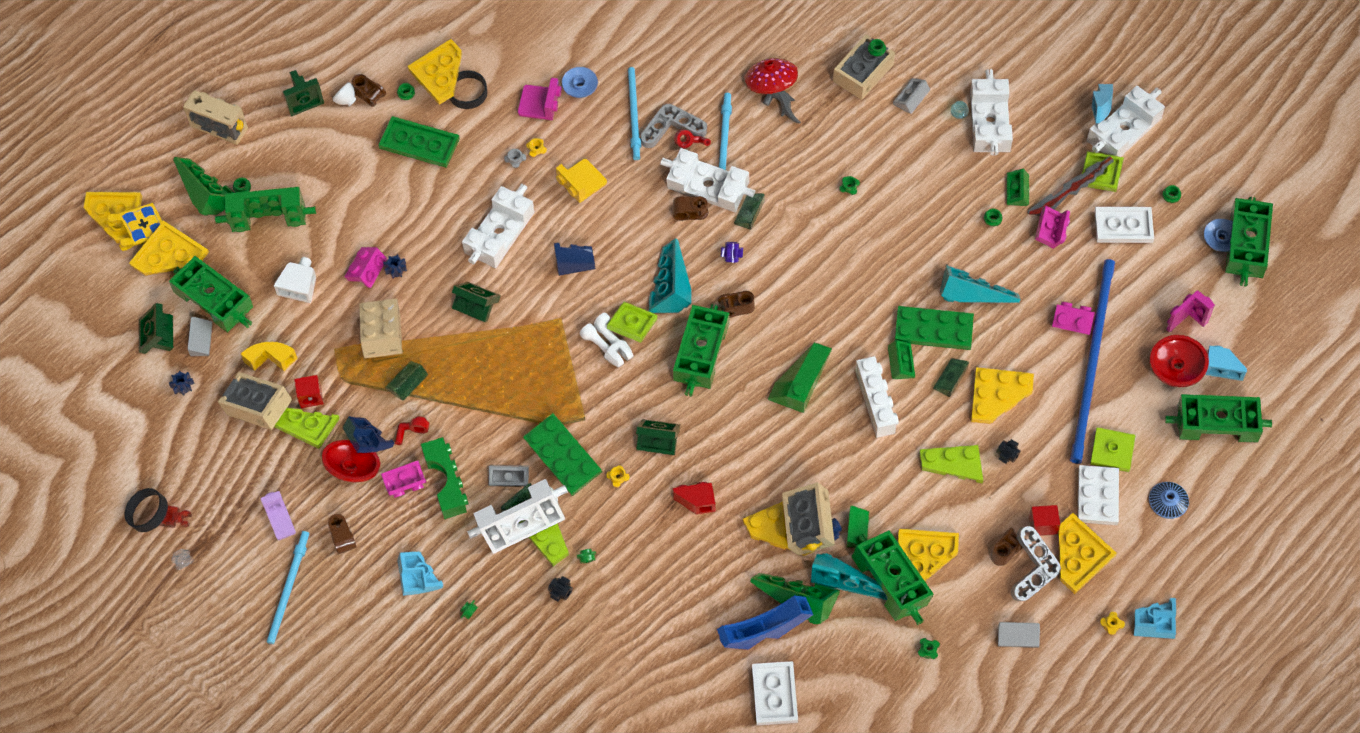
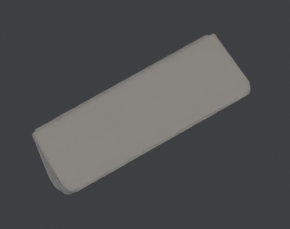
[893,78,930,114]
[188,317,213,356]
[489,465,529,486]
[998,622,1040,648]

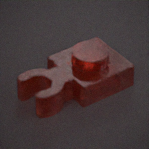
[158,506,192,528]

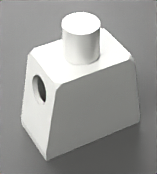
[274,257,316,303]

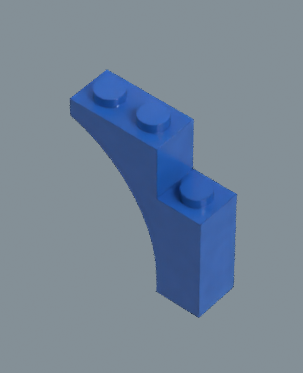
[717,596,813,650]

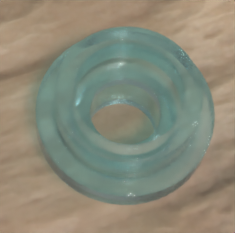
[951,101,969,119]

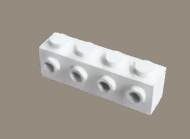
[855,356,899,438]

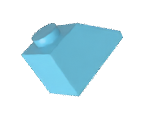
[1205,346,1247,381]

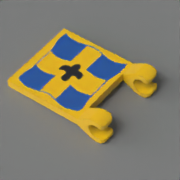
[107,203,163,251]

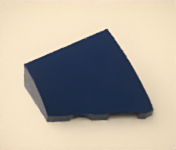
[554,243,596,276]
[342,416,395,453]

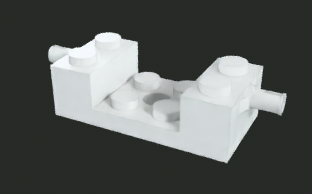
[970,69,1013,155]
[1087,86,1165,157]
[660,148,755,213]
[462,184,534,268]
[467,479,568,554]

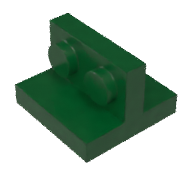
[283,70,324,117]
[452,282,501,322]
[139,303,174,354]
[636,419,681,455]

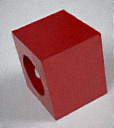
[294,375,324,409]
[1029,505,1060,536]

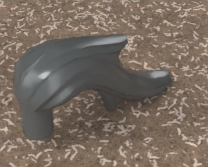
[763,90,801,124]

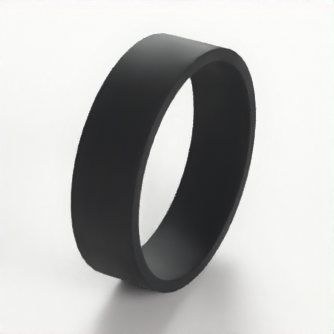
[450,70,488,109]
[124,488,168,532]

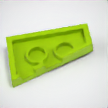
[274,408,340,449]
[919,445,983,484]
[518,520,569,567]

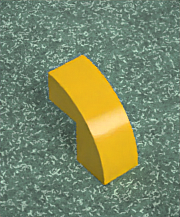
[240,342,298,371]

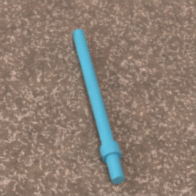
[628,67,641,160]
[719,93,732,170]
[266,531,310,644]

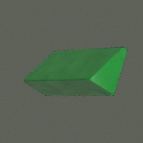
[1007,168,1029,206]
[888,340,916,380]
[847,506,869,548]

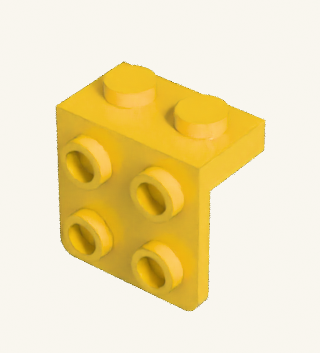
[556,159,607,203]

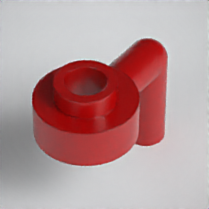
[674,129,711,148]
[395,416,430,445]

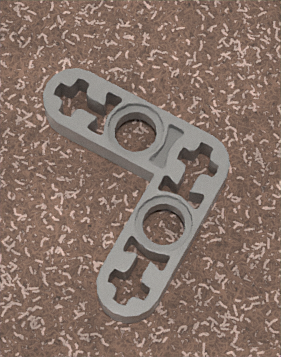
[641,104,707,148]
[1011,526,1061,601]

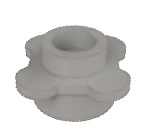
[504,149,526,168]

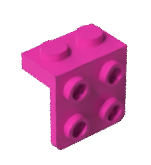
[518,78,562,120]
[1166,290,1215,332]

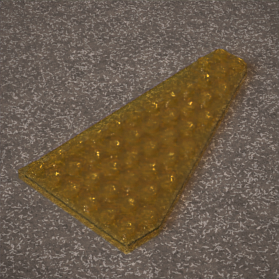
[334,318,585,425]

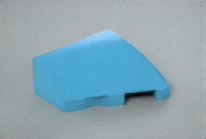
[397,552,443,596]
[1134,598,1176,639]

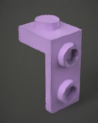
[261,491,296,540]

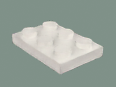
[1094,207,1154,243]
[1078,465,1119,525]
[752,661,798,725]

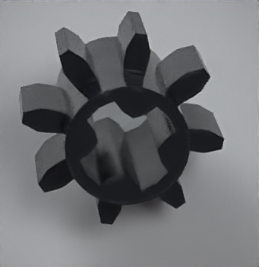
[996,439,1021,464]
[548,576,573,602]

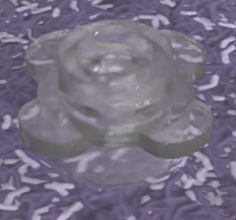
[171,549,194,570]

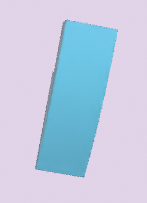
[1091,84,1113,123]

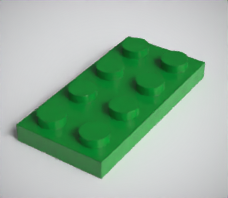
[378,116,460,168]
[895,306,974,350]
[523,413,602,496]

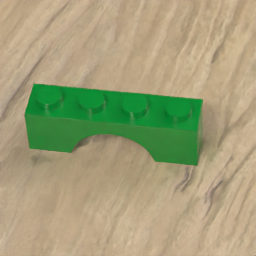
[421,437,469,520]

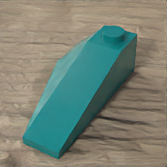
[649,238,692,313]
[940,265,1021,303]
[811,553,888,600]

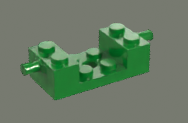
[215,187,316,232]
[1225,197,1273,287]
[169,256,253,333]
[673,304,729,397]
[1165,394,1272,443]
[851,530,934,625]

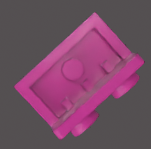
[1035,206,1070,249]
[344,247,387,288]
[1052,301,1095,335]
[381,461,426,498]

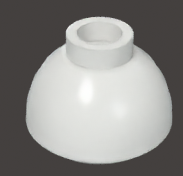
[333,82,356,107]

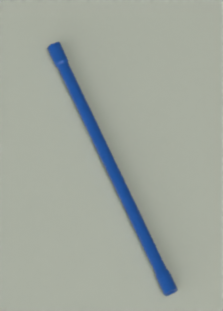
[1070,259,1115,464]

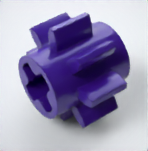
[721,242,743,263]

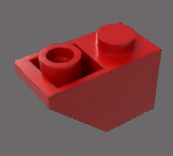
[673,482,716,515]

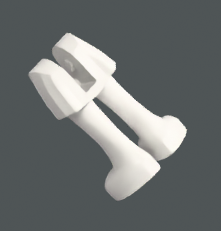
[579,313,634,368]

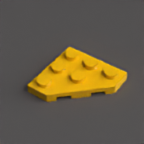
[407,39,462,105]
[83,192,142,244]
[129,220,209,276]
[971,367,1034,424]
[743,502,817,556]
[1058,513,1117,594]
[896,529,959,581]

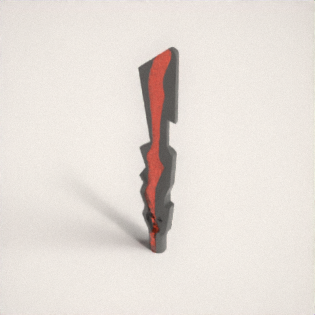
[1028,156,1114,216]

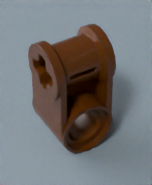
[352,74,386,107]
[673,196,709,221]
[718,291,755,318]
[328,514,357,555]
[991,527,1026,566]

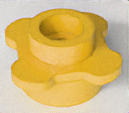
[526,138,547,157]
[606,465,630,487]
[1100,612,1125,635]

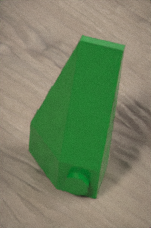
[173,157,234,216]
[768,342,832,413]
[750,573,840,624]

